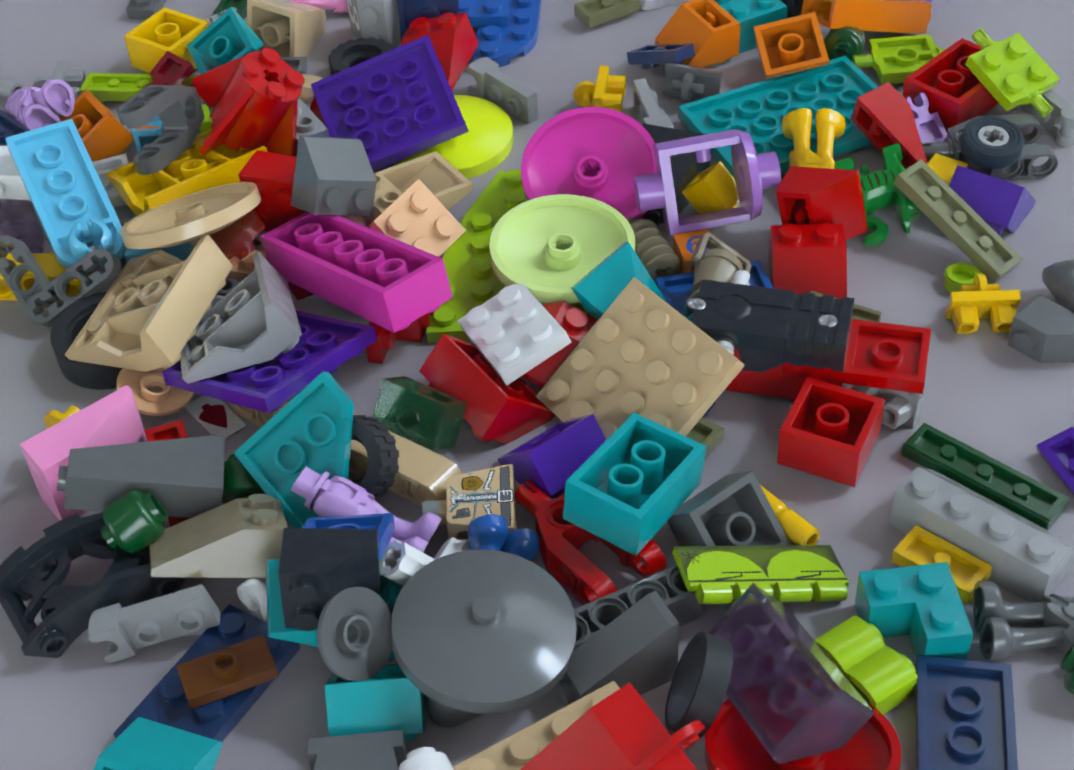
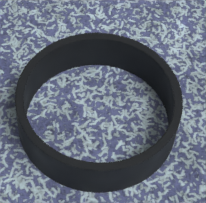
[665,631,733,740]

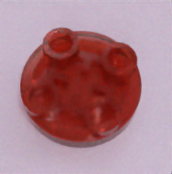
[210,209,266,260]

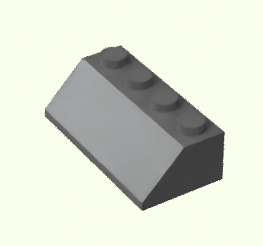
[889,466,1074,602]

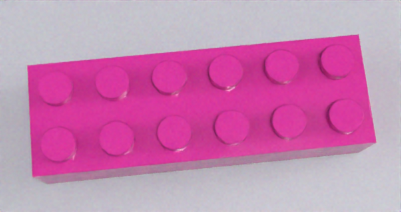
[260,212,453,332]

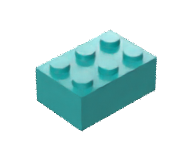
[563,413,707,556]

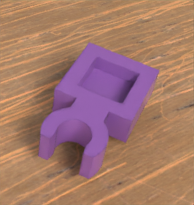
[905,93,947,143]

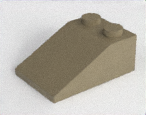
[149,494,288,578]

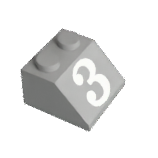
[347,0,401,49]

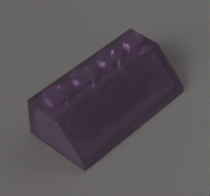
[708,583,875,764]

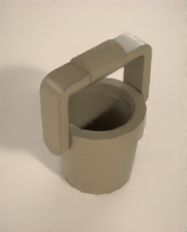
[691,232,751,293]

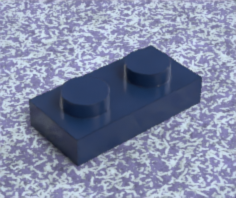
[627,43,695,69]

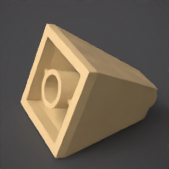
[247,0,326,57]

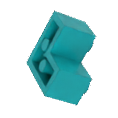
[854,562,973,660]

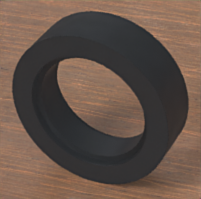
[50,291,123,390]

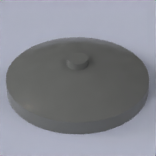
[391,550,577,713]

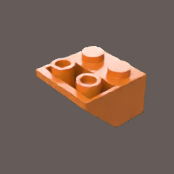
[655,0,740,68]

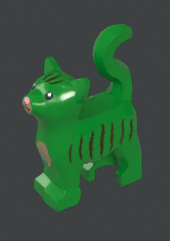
[835,143,923,247]

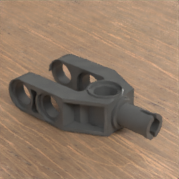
[117,85,205,175]
[922,113,1058,181]

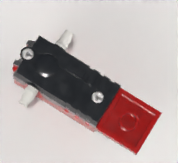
[683,270,931,399]

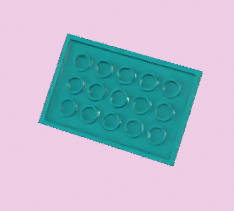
[678,56,878,178]

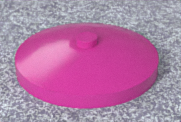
[521,107,657,219]

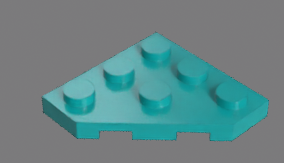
[234,371,354,528]

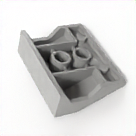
[180,251,302,384]

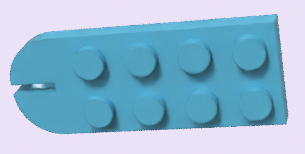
[5,119,125,274]

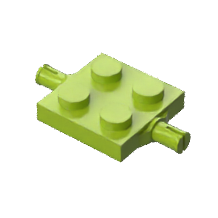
[965,28,1060,118]
[852,34,947,85]

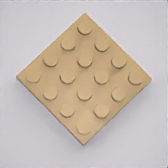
[535,277,745,439]

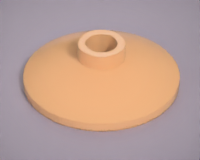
[116,367,194,416]

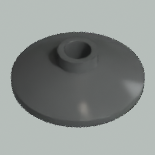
[317,587,392,681]

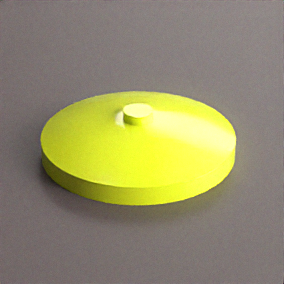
[393,95,514,179]

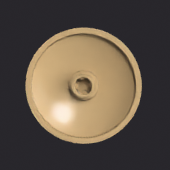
[119,182,261,249]

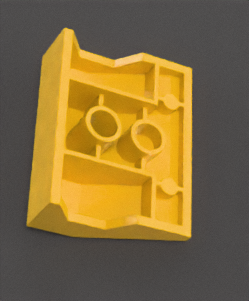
[105,129,268,216]

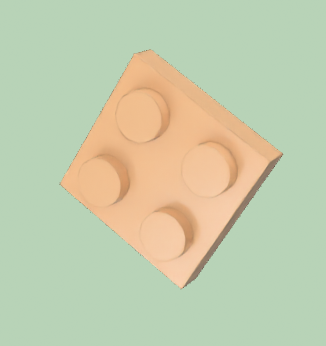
[369,179,466,257]

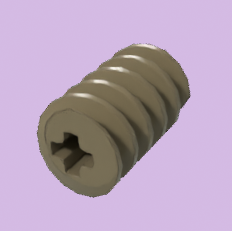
[627,218,681,282]

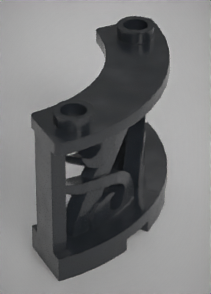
[0,511,186,658]

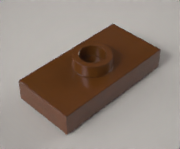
[176,634,279,710]

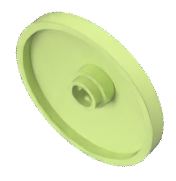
[489,194,635,304]

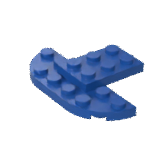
[459,0,541,68]

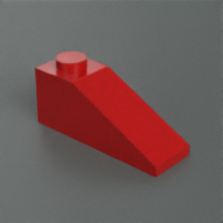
[850,82,927,169]

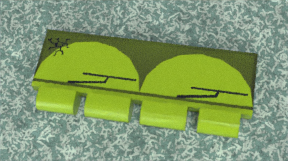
[672,545,849,604]

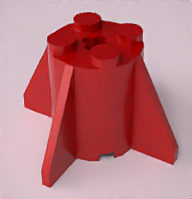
[190,48,305,157]

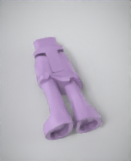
[4,79,75,131]
[291,467,442,552]

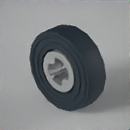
[960,116,1024,169]

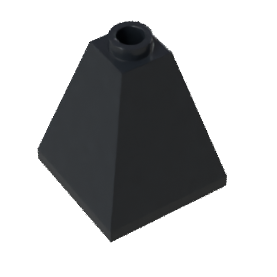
[642,123,711,225]

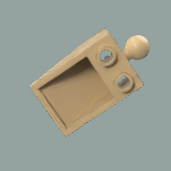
[340,151,473,229]

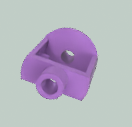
[633,129,781,236]

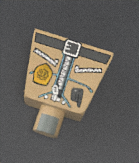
[422,464,517,540]

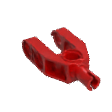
[514,480,667,605]

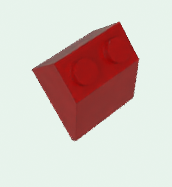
[768,223,847,299]

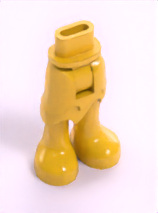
[781,108,846,169]

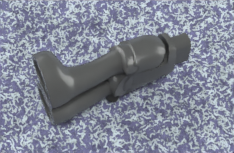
[973,581,1074,660]

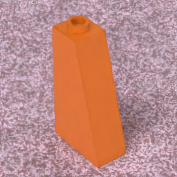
[801,0,932,34]

